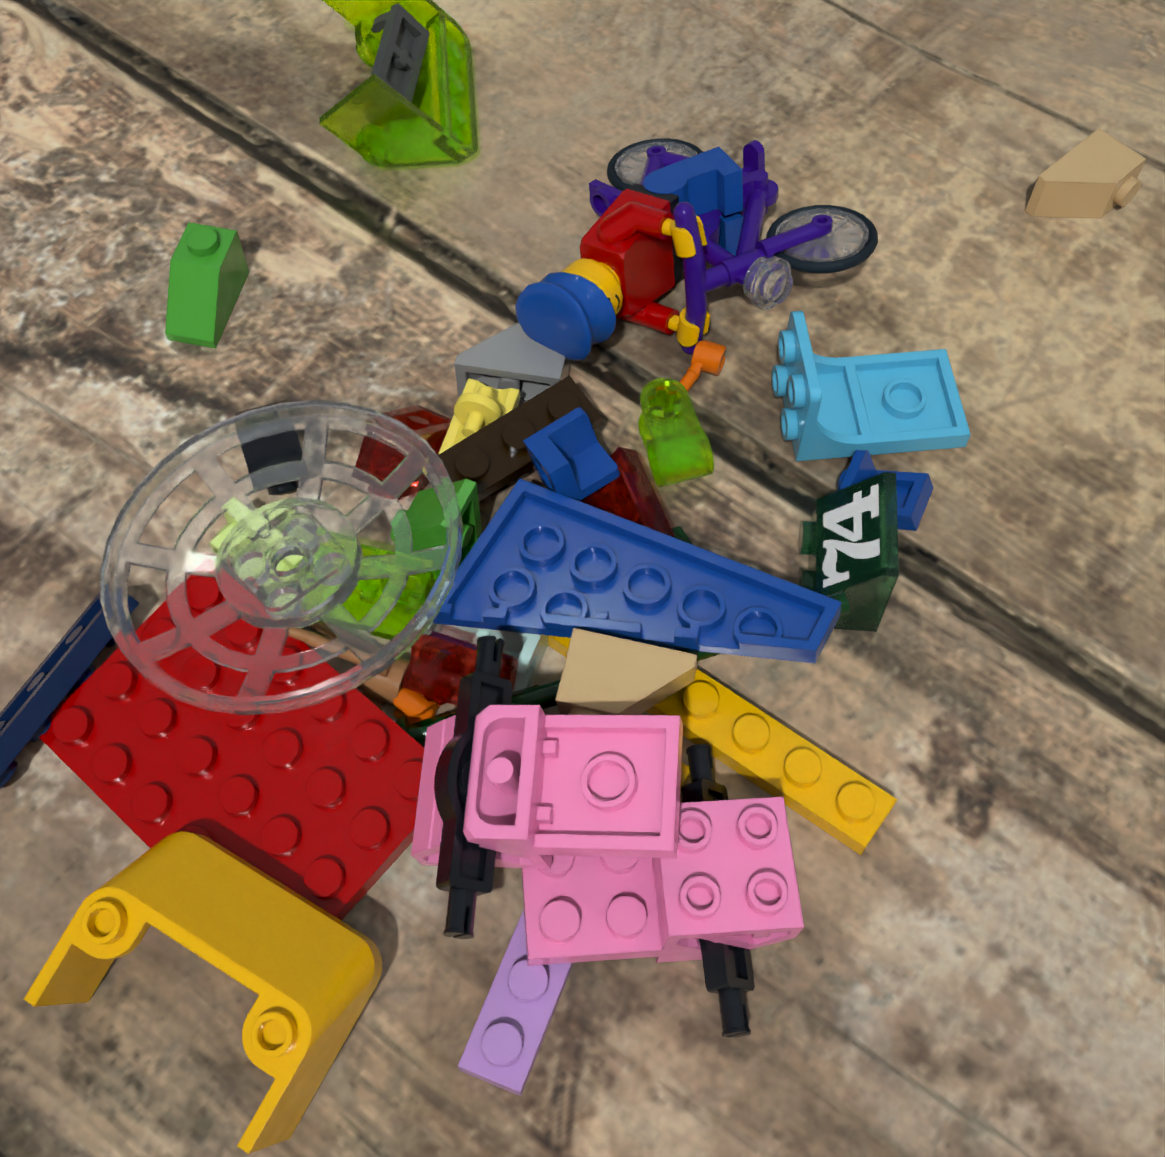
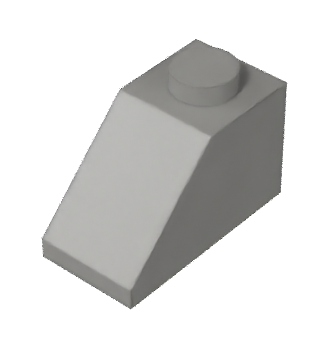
[454,322,572,404]

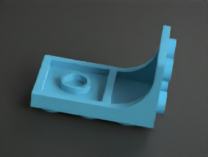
[772,311,971,461]

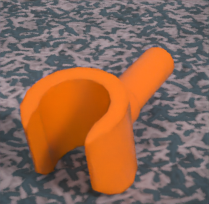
[668,340,726,404]
[393,673,470,724]

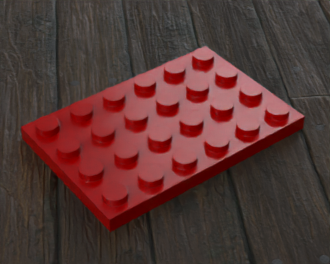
[38,558,424,921]

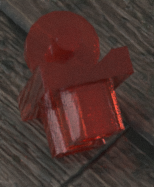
[402,627,518,706]

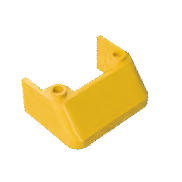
[23,832,382,1154]

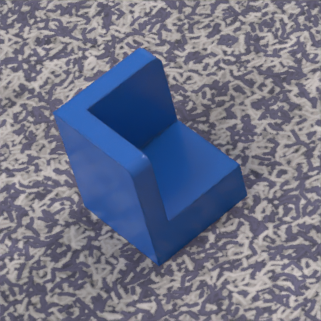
[523,407,620,501]

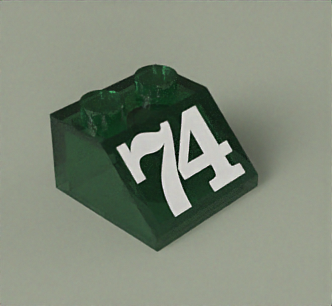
[798,472,899,632]

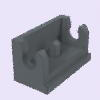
[352,3,430,122]

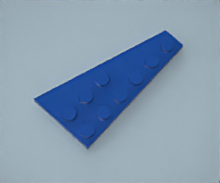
[429,478,842,664]

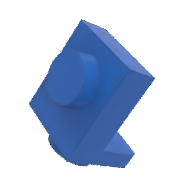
[838,450,934,531]

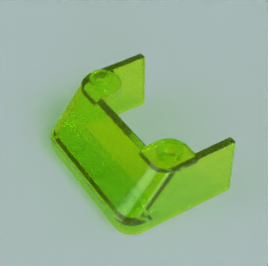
[319,0,478,168]

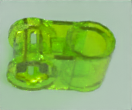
[638,378,714,487]

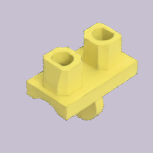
[438,378,520,455]

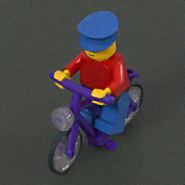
[515,138,878,360]

